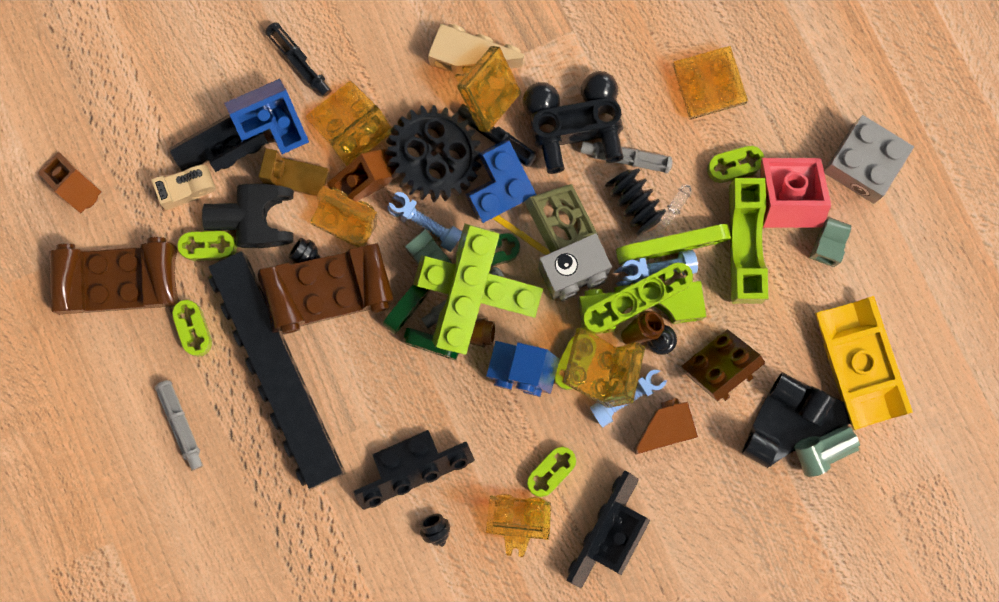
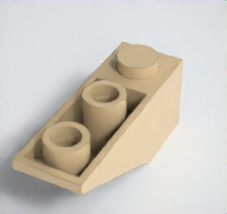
[428,24,525,75]

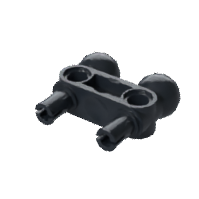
[523,71,623,174]

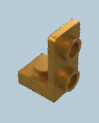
[258,148,329,197]

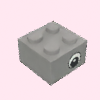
[824,115,914,204]
[538,233,612,301]

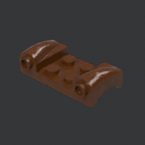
[50,237,179,315]
[257,243,394,334]

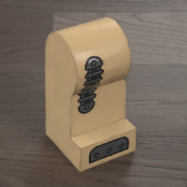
[151,165,216,210]

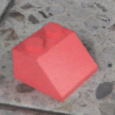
[760,158,831,228]

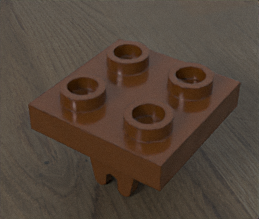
[681,329,765,402]

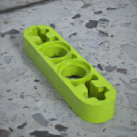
[615,224,731,265]
[583,262,693,334]

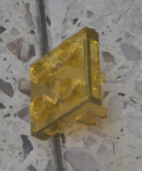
[455,46,521,132]
[673,46,748,120]
[486,494,551,557]

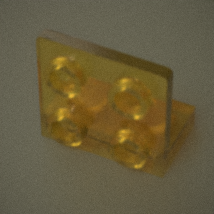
[306,81,392,166]
[563,327,645,408]

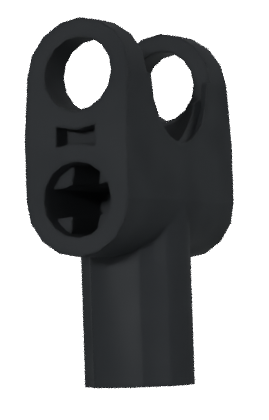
[202,184,294,248]

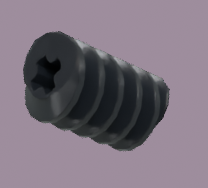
[605,168,666,236]

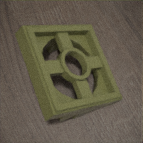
[524,184,599,253]

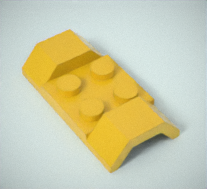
[815,296,913,430]

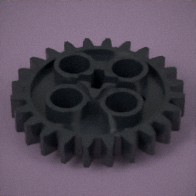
[385,105,482,202]

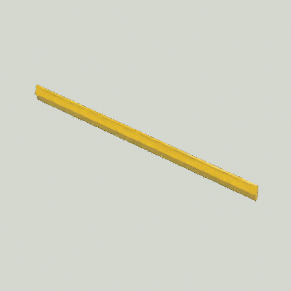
[492,215,550,255]

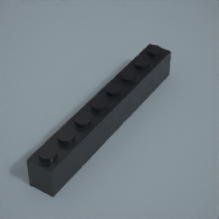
[208,251,346,489]

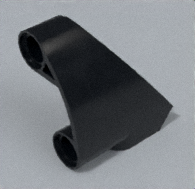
[741,372,851,468]

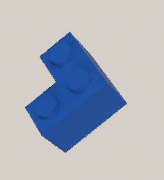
[224,79,309,154]
[465,140,537,223]
[486,341,560,397]

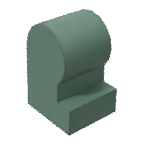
[809,217,852,267]
[405,229,452,264]

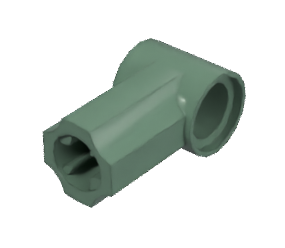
[794,425,860,477]

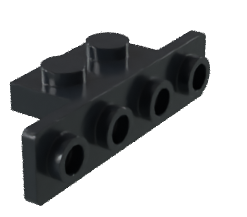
[169,115,268,172]
[353,430,475,510]
[566,471,650,588]

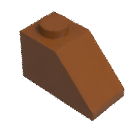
[328,148,396,208]
[38,152,102,214]
[634,398,698,454]

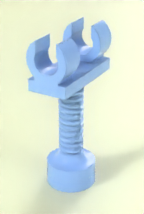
[387,192,462,252]
[613,250,698,286]
[590,370,667,428]

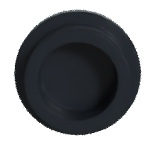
[289,238,320,264]
[647,325,677,355]
[420,514,451,547]

